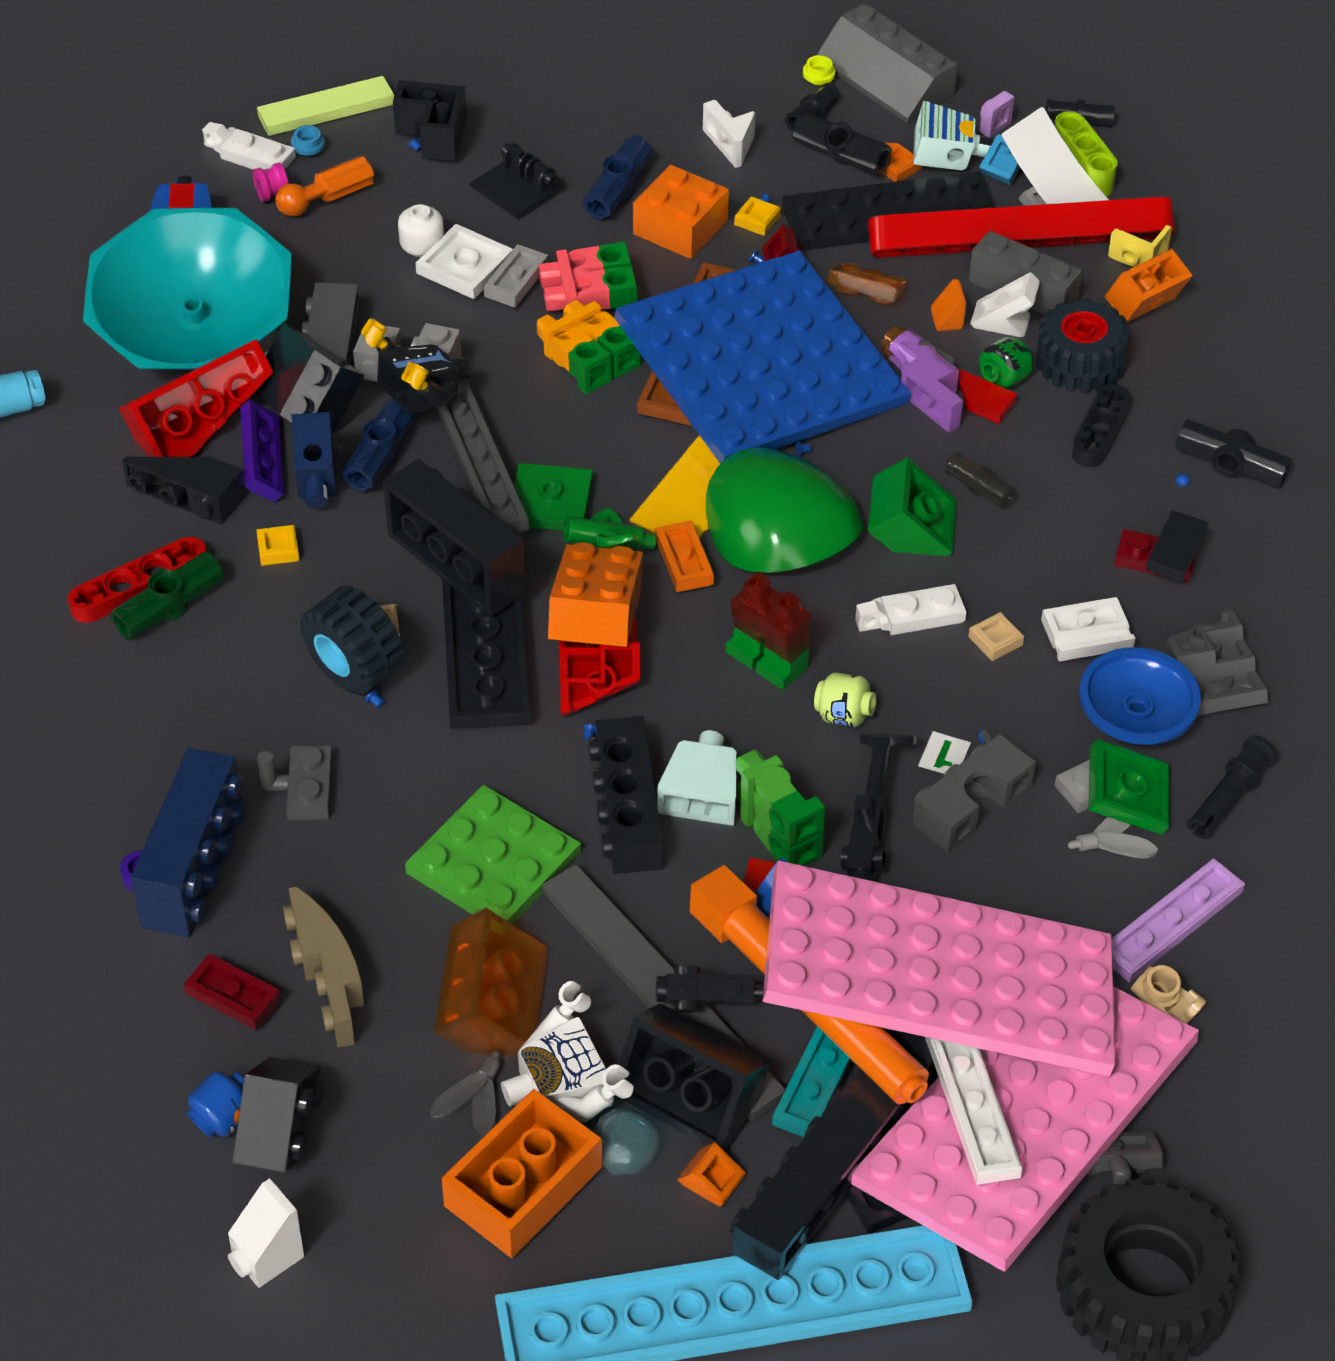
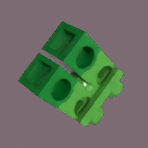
[736,750,825,866]

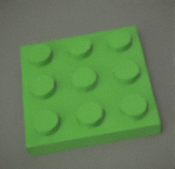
[405,784,581,934]

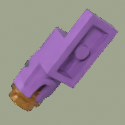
[881,326,963,433]

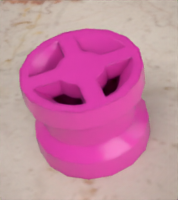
[252,162,289,203]

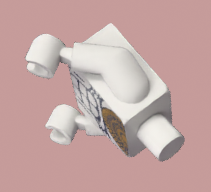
[501,981,633,1123]

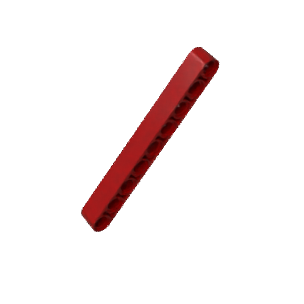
[868,197,1175,258]

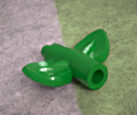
[562,508,656,551]

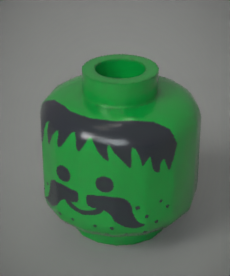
[979,337,1033,389]

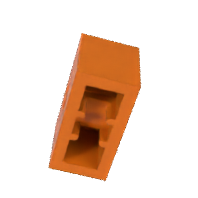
[1104,249,1193,323]

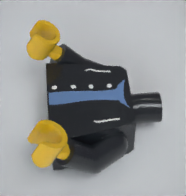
[361,318,471,415]

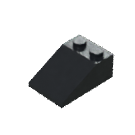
[256,323,365,434]

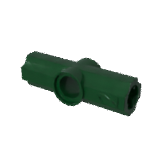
[110,551,224,640]

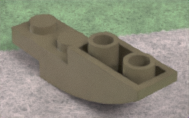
[283,887,364,1048]

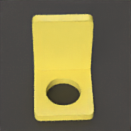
[1108,225,1172,267]

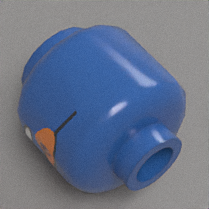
[186,1071,244,1138]

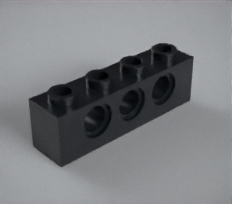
[588,716,663,874]

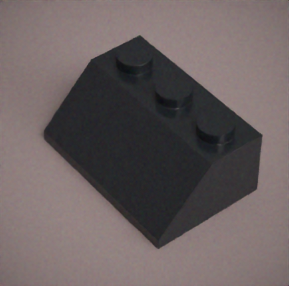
[614,1003,771,1151]

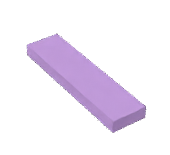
[1111,858,1245,983]

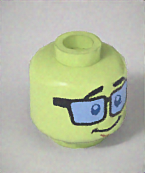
[814,672,876,728]

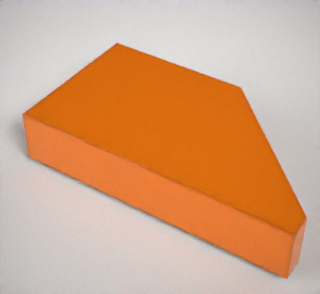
[881,143,921,182]

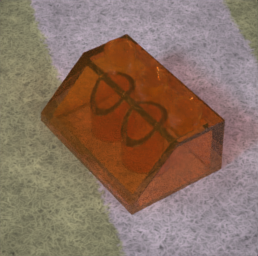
[434,908,548,1057]

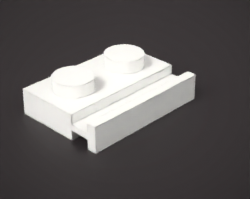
[1041,597,1135,662]

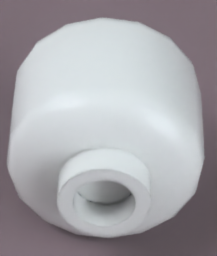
[398,204,444,258]

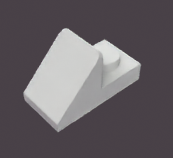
[703,100,755,168]
[970,272,1040,337]

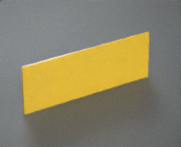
[630,435,720,539]

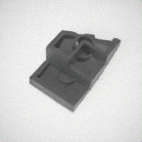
[1166,609,1268,716]

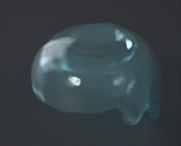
[592,1107,660,1175]

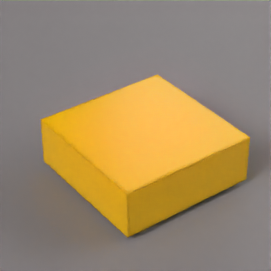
[734,196,781,236]
[256,525,299,566]

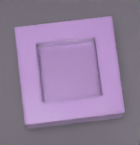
[979,91,1014,138]

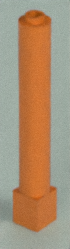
[690,865,929,1104]

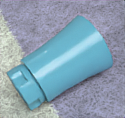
[0,370,45,418]

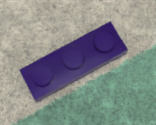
[240,399,284,503]

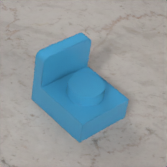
[979,134,1020,185]

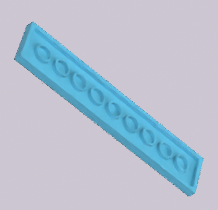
[495,1225,972,1361]

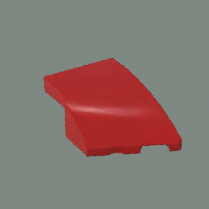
[558,618,640,716]

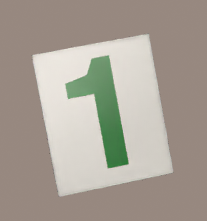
[918,731,971,774]

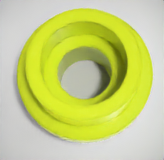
[803,55,836,86]

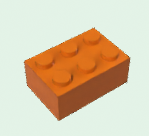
[548,542,643,647]
[441,1089,602,1259]

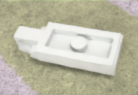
[202,122,296,170]
[855,584,966,635]

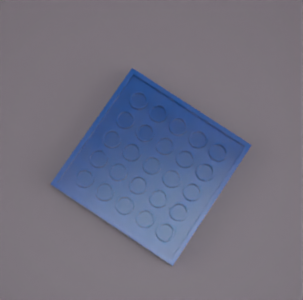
[614,251,911,464]

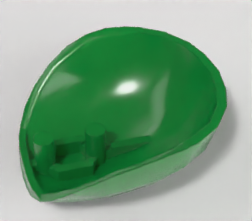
[706,447,863,573]

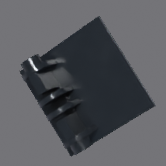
[469,143,566,218]

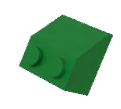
[868,457,956,557]

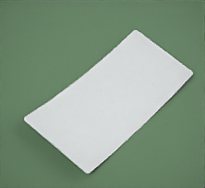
[1002,107,1109,204]

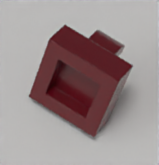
[762,224,803,261]

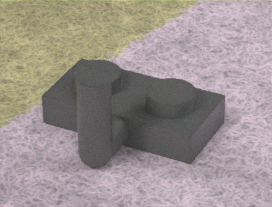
[257,745,333,820]
[1086,1131,1163,1188]

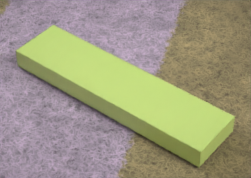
[257,76,394,136]

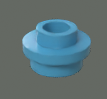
[291,125,325,156]

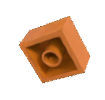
[633,164,729,259]

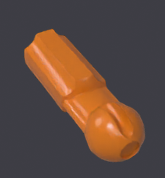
[275,156,374,216]

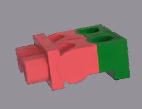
[538,241,637,312]

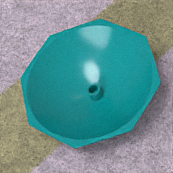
[83,208,292,369]

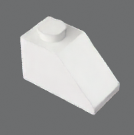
[228,1178,304,1288]

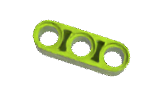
[1055,111,1118,197]

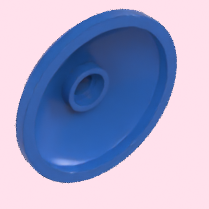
[1079,647,1201,745]

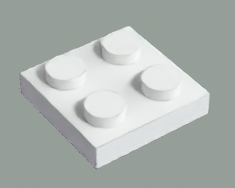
[415,224,513,299]

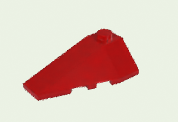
[118,339,273,457]

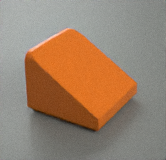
[931,279,966,331]
[677,1142,746,1207]

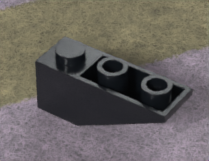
[122,457,246,525]

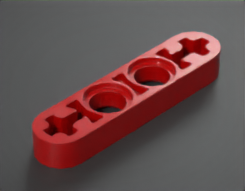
[68,537,207,623]

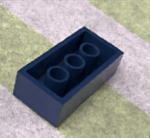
[131,747,247,938]

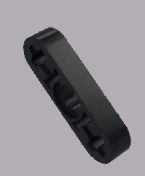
[1072,384,1131,467]

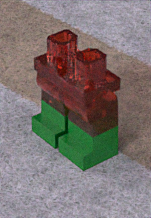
[725,572,812,690]

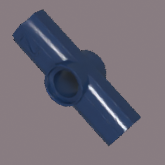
[583,135,653,221]
[342,399,417,493]

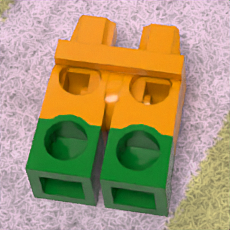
[537,299,641,395]

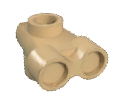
[1130,965,1207,1024]

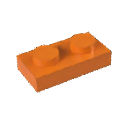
[655,520,714,593]

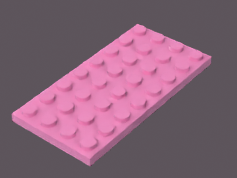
[763,861,1115,1076]
[851,986,1199,1272]

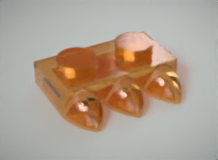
[827,263,906,304]

